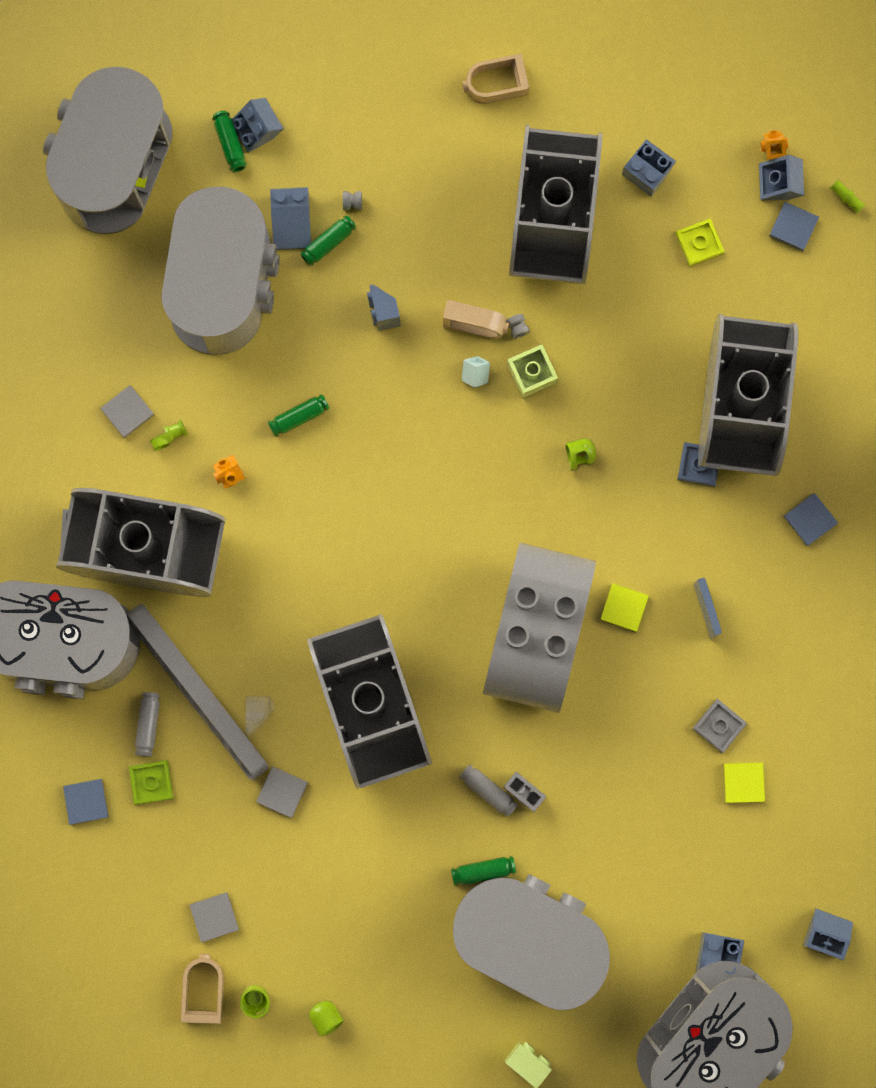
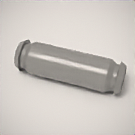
[134,692,160,757]
[459,765,518,817]

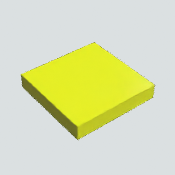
[675,218,725,267]
[600,583,649,632]
[723,763,765,803]

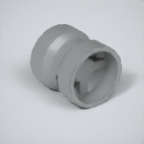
[343,191,362,210]
[506,314,530,339]

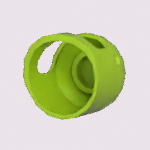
[565,438,597,471]
[240,985,270,1019]
[309,1000,344,1037]

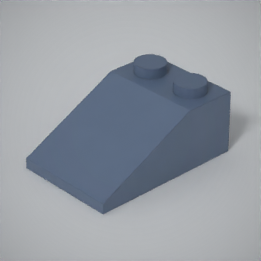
[270,187,311,250]

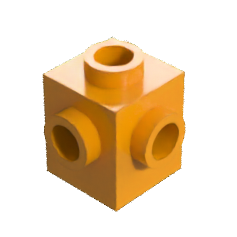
[760,130,788,159]
[213,455,245,489]

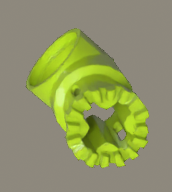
[150,420,188,451]

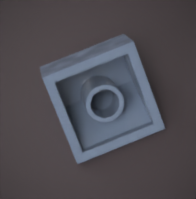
[759,155,804,200]

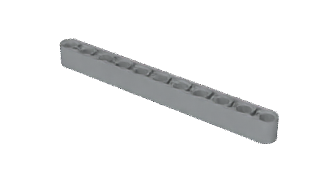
[126,604,268,780]

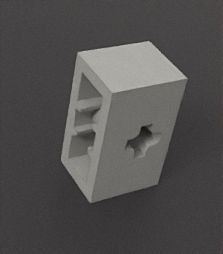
[503,772,546,813]

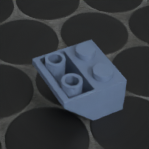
[232,98,284,152]
[622,139,676,197]
[367,285,401,331]
[803,908,853,960]
[696,932,744,974]

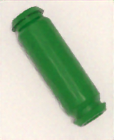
[212,111,247,172]
[300,216,356,266]
[268,394,330,437]
[451,856,516,886]

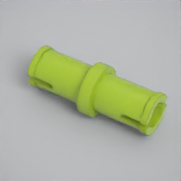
[830,180,865,213]

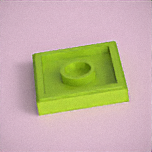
[129,760,174,805]

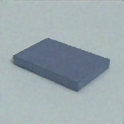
[694,578,722,639]

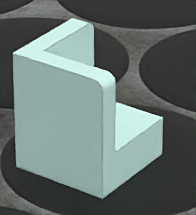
[462,356,490,387]

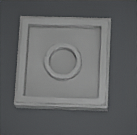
[101,385,154,438]
[692,699,748,754]
[256,766,308,818]
[190,892,239,943]

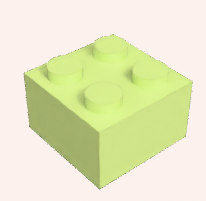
[507,344,558,398]
[505,1042,552,1088]

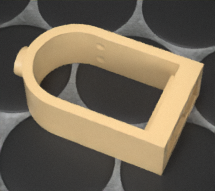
[462,54,529,103]
[443,300,509,338]
[181,954,225,1024]

